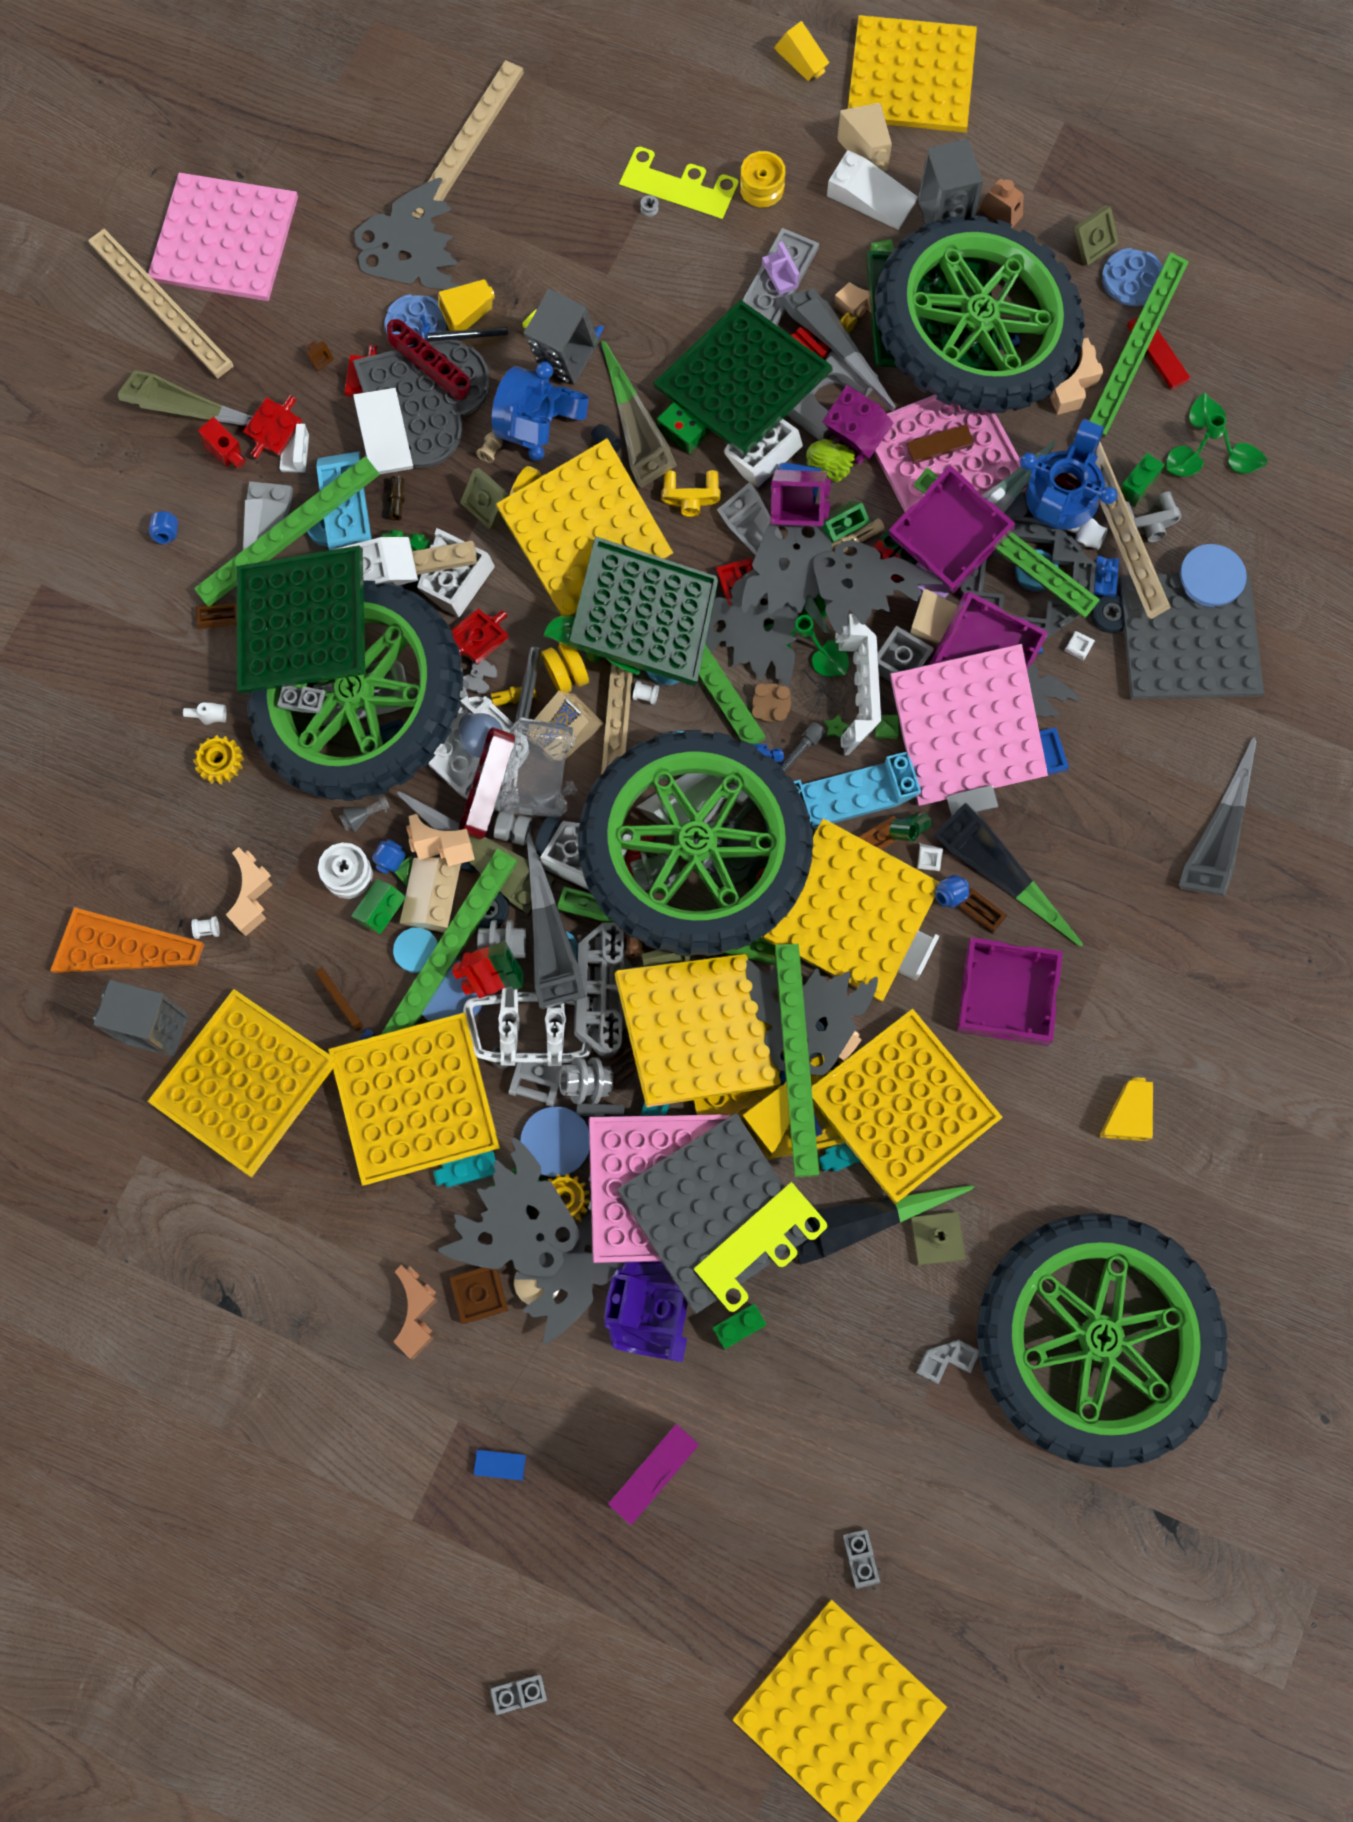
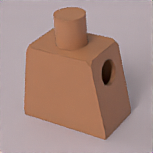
[979,179,1024,228]

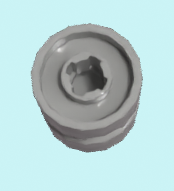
[494,810,533,846]

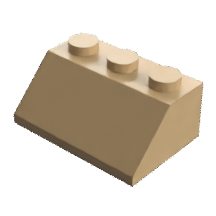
[400,858,461,933]

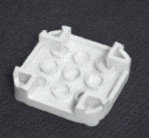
[428,696,531,799]

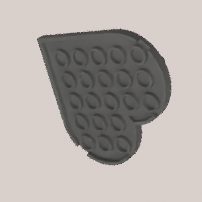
[353,340,489,468]

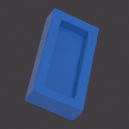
[1039,727,1069,775]
[474,1450,526,1480]

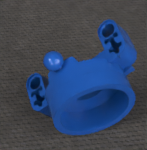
[492,362,589,461]
[1020,419,1118,530]

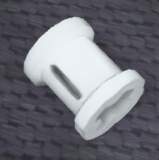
[633,681,659,705]
[192,916,220,939]

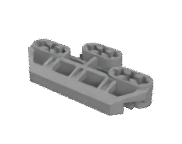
[574,922,637,1058]

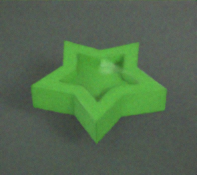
[824,714,850,739]

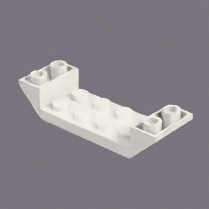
[333,537,418,585]
[835,614,881,755]

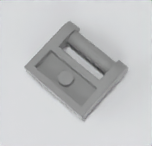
[509,1062,562,1107]

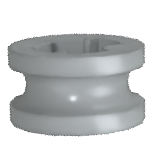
[640,195,659,217]

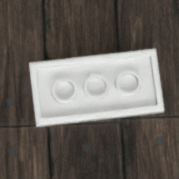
[354,388,413,474]

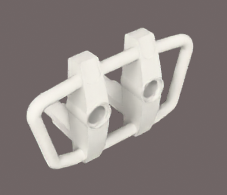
[463,986,597,1066]

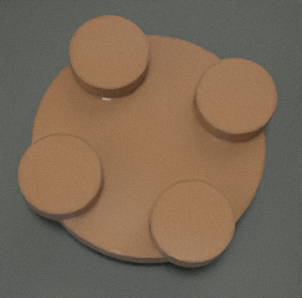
[752,683,791,723]

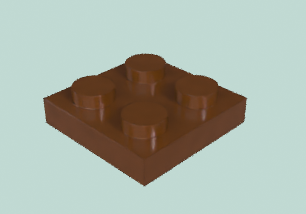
[450,1268,509,1325]

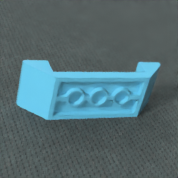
[316,451,372,550]
[793,752,921,829]

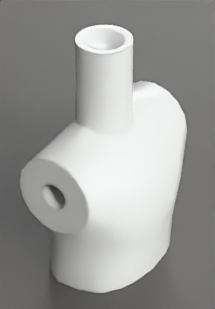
[1067,518,1107,549]
[183,702,226,725]

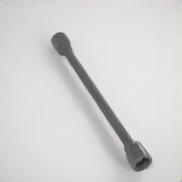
[701,722,826,870]

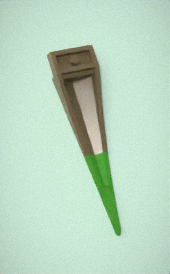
[601,341,677,488]

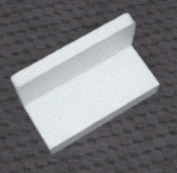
[280,424,309,473]
[898,931,939,981]

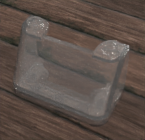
[500,717,575,817]

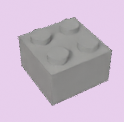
[877,626,934,682]

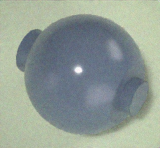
[459,713,503,758]

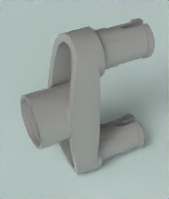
[1126,491,1182,542]

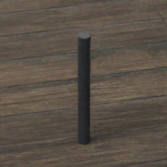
[426,327,508,342]

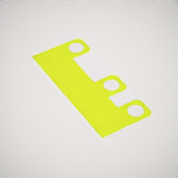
[619,147,739,219]
[694,1182,827,1312]

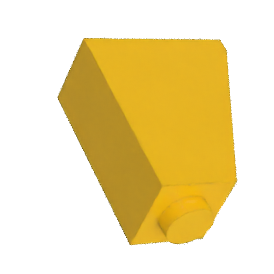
[774,21,829,81]
[438,279,495,331]
[1100,1077,1153,1142]
[742,1083,790,1156]

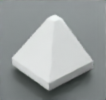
[917,843,943,871]

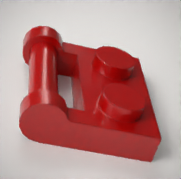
[716,558,765,606]

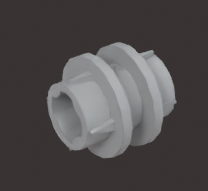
[630,851,680,895]
[477,920,526,958]
[559,1057,613,1104]

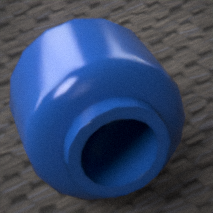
[149,511,178,544]
[372,839,406,874]
[935,875,969,908]

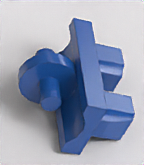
[1093,556,1119,597]

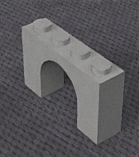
[787,351,879,440]

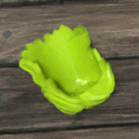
[806,439,855,483]

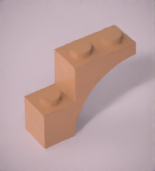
[393,1265,438,1360]

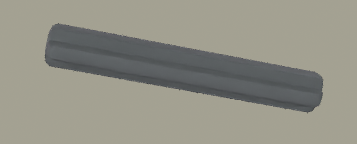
[514,647,542,731]

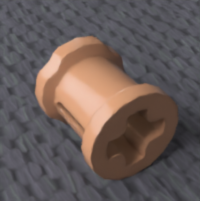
[624,932,645,958]

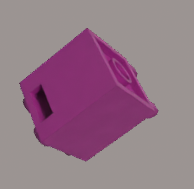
[822,385,894,465]
[770,470,831,526]

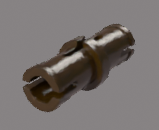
[388,476,405,521]

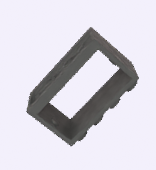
[918,139,983,224]
[524,288,599,385]
[93,980,189,1057]

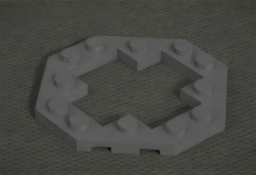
[960,516,1096,642]

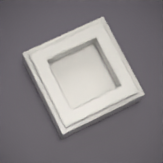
[1064,631,1095,661]

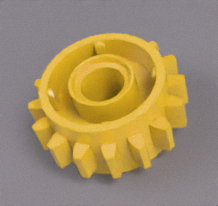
[193,735,244,784]
[548,1173,590,1222]

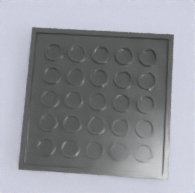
[1119,572,1264,700]
[617,1113,814,1314]

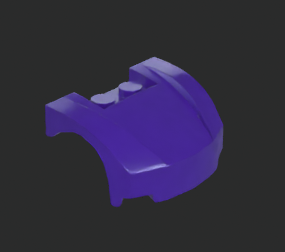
[605,1261,688,1363]

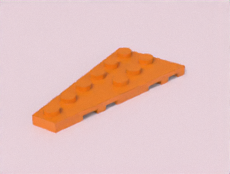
[50,907,205,973]

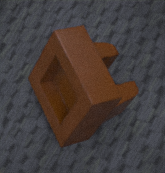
[306,341,334,372]

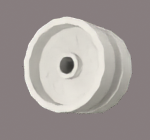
[318,843,373,899]

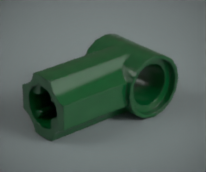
[889,812,932,842]

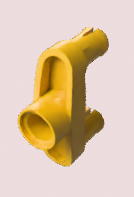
[661,470,721,517]

